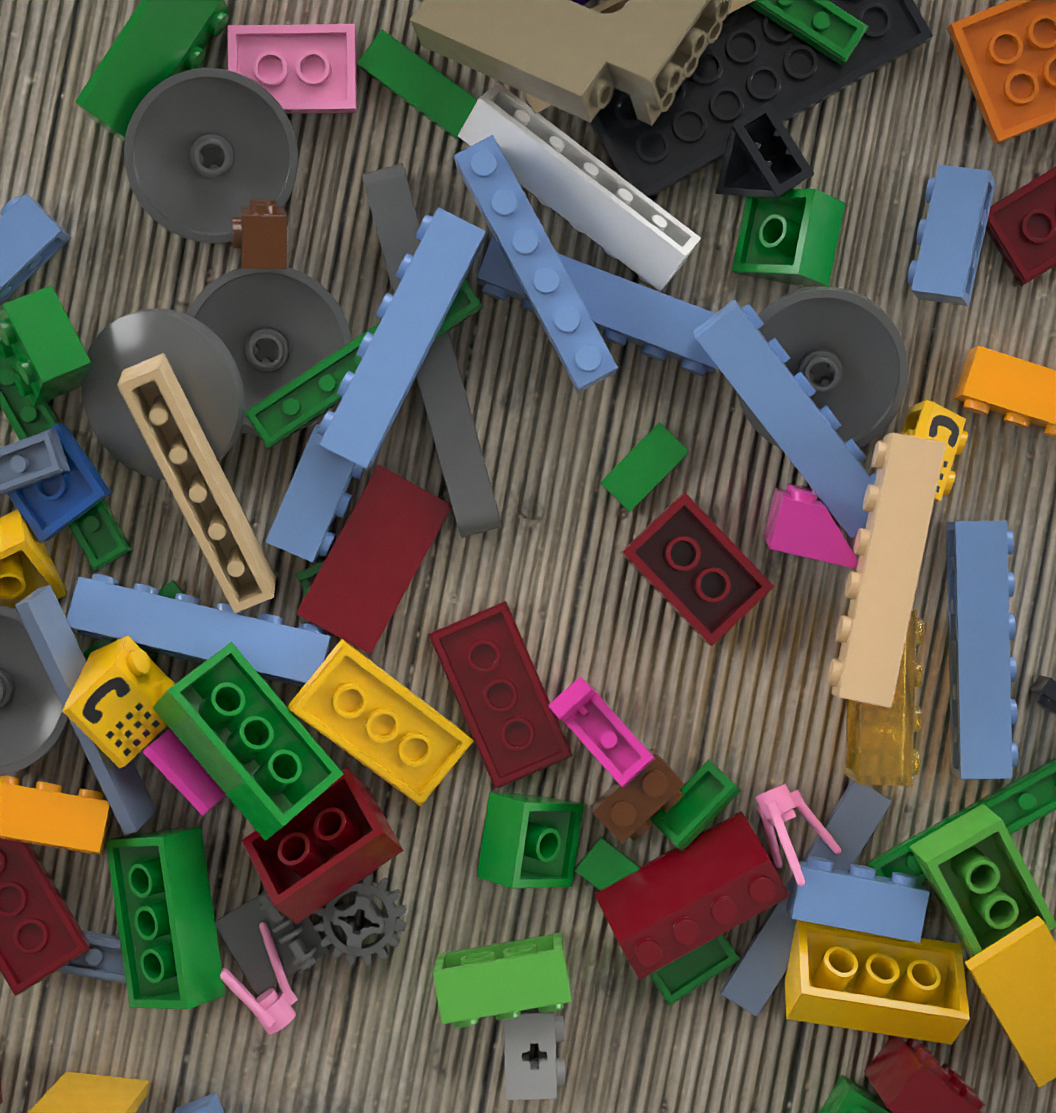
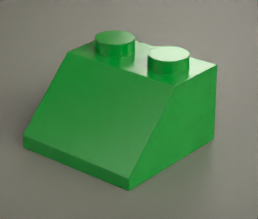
[732,189,845,286]
[477,793,584,889]

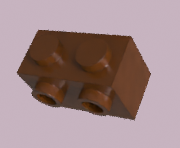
[232,199,287,269]
[591,748,685,844]

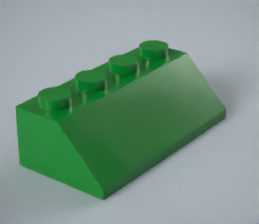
[75,0,229,142]
[153,642,343,841]
[105,827,226,1010]

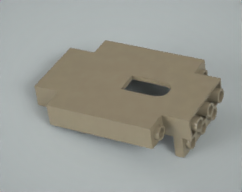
[410,0,731,125]

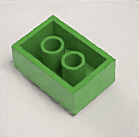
[909,804,1056,957]
[433,932,572,1028]

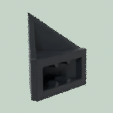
[715,101,814,198]

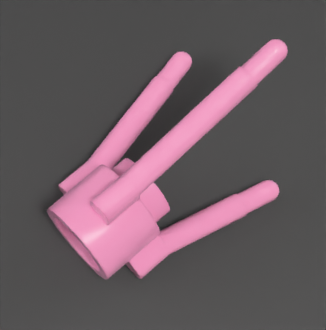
[755,783,842,886]
[220,922,298,1035]

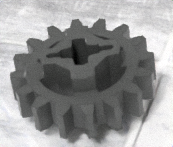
[314,872,407,966]

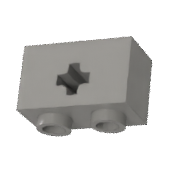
[503,1008,565,1100]

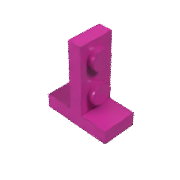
[548,676,655,788]

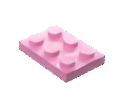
[228,24,357,114]

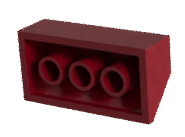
[594,811,790,980]

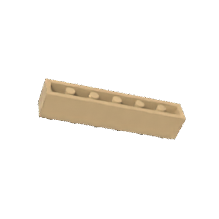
[117,353,276,614]
[827,432,946,708]

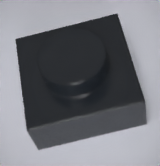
[1030,675,1056,716]

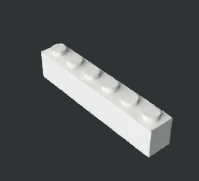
[458,83,701,292]

